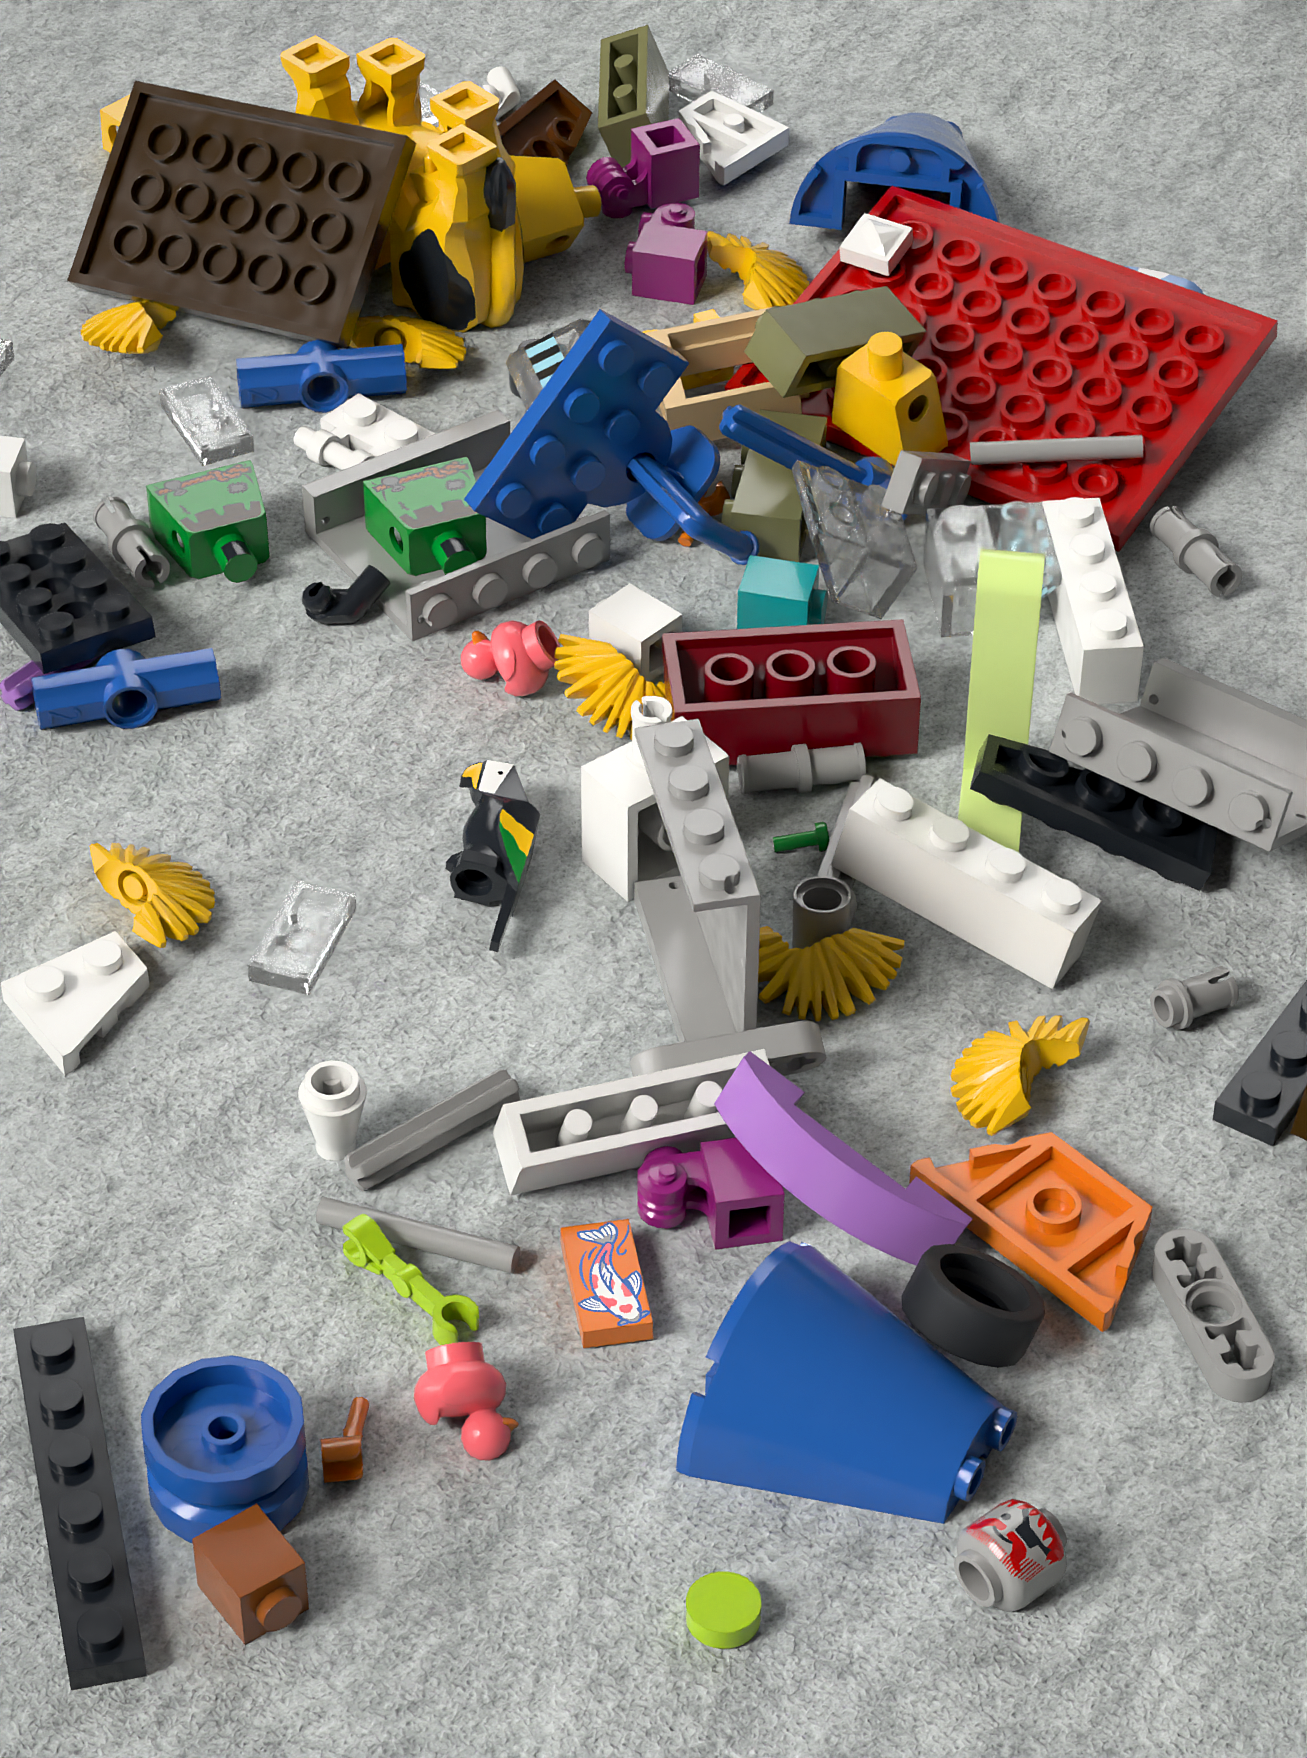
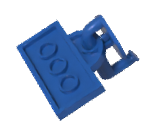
[464,309,760,565]

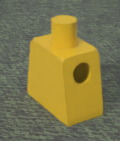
[510,156,601,263]
[832,332,948,466]

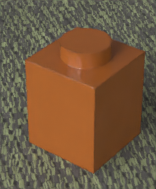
[192,1504,309,1645]

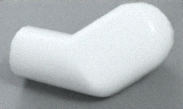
[483,66,521,120]

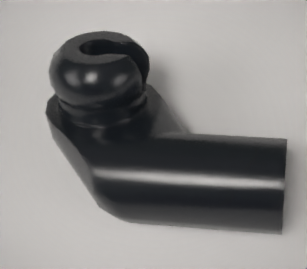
[301,565,390,624]

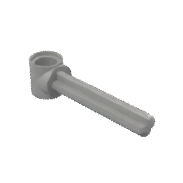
[792,775,874,949]

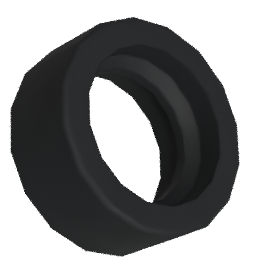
[901,1244,1045,1368]

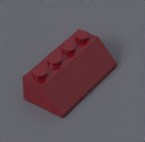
[662,619,921,765]

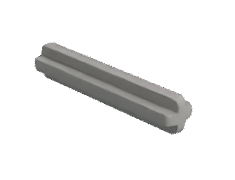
[344,1069,520,1190]

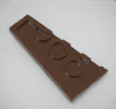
[498,79,593,167]

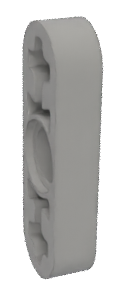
[630,1021,826,1077]
[1152,1228,1275,1403]

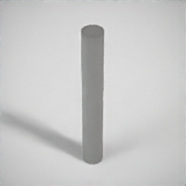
[970,435,1143,465]
[316,1197,520,1274]

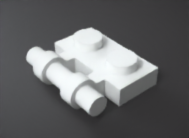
[294,393,435,470]

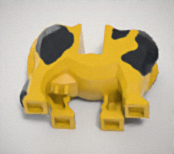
[280,35,524,333]

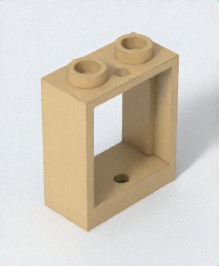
[645,306,810,441]

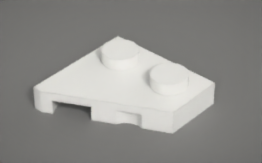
[678,91,789,185]
[1,931,150,1075]

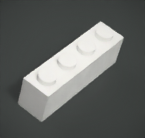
[1037,497,1144,704]
[831,778,1102,989]
[493,1049,770,1196]

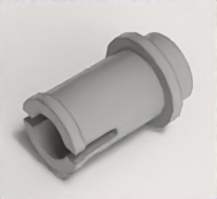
[1150,966,1239,1030]

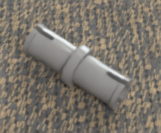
[93,497,170,587]
[1150,506,1243,597]
[737,743,866,795]

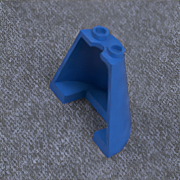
[789,112,1000,230]
[676,1241,1017,1524]

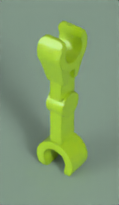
[342,1214,479,1345]

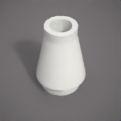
[298,1060,367,1161]

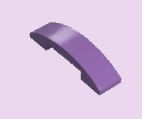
[714,1051,972,1266]

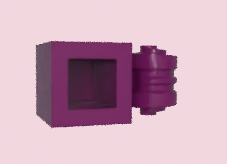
[586,118,700,218]
[624,203,708,305]
[637,1138,785,1250]

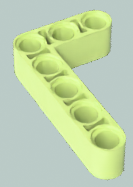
[958,549,1045,853]

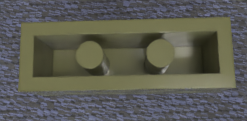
[598,25,669,167]
[744,286,926,398]
[721,410,827,562]

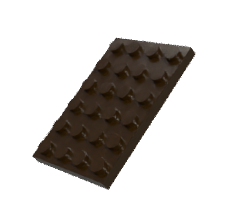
[67,81,417,349]

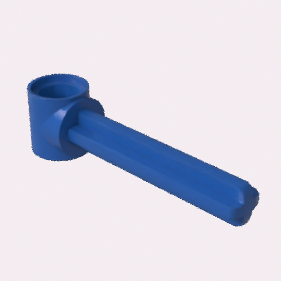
[719,404,908,533]

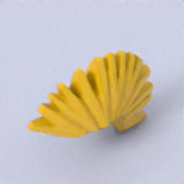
[707,231,809,310]
[81,301,176,354]
[349,315,466,369]
[554,634,666,740]
[90,843,215,948]
[758,926,905,1021]
[951,1015,1090,1136]

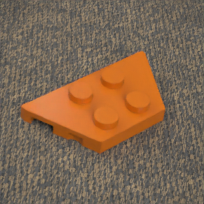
[909,1132,1153,1332]

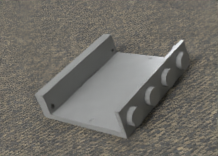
[302,410,610,642]
[1049,658,1307,852]
[634,719,761,1043]

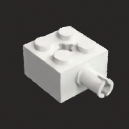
[581,696,729,902]

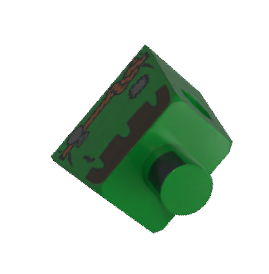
[363,457,487,576]
[146,460,270,583]

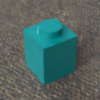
[737,555,828,629]

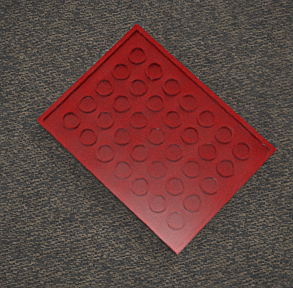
[724,186,1278,552]

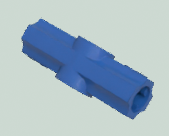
[236,340,407,413]
[31,648,221,730]

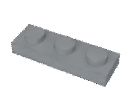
[881,450,971,515]

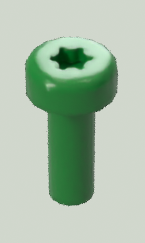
[772,822,830,852]

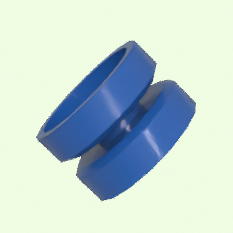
[141,1355,310,1543]

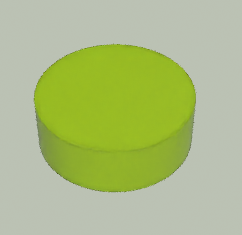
[686,1571,762,1649]

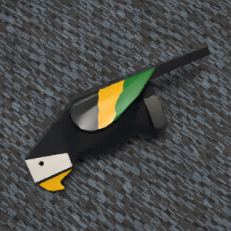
[445,760,540,952]

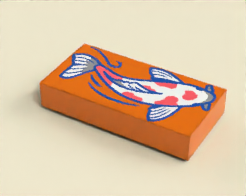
[560,1219,653,1348]

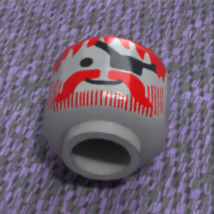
[954,1499,1067,1612]

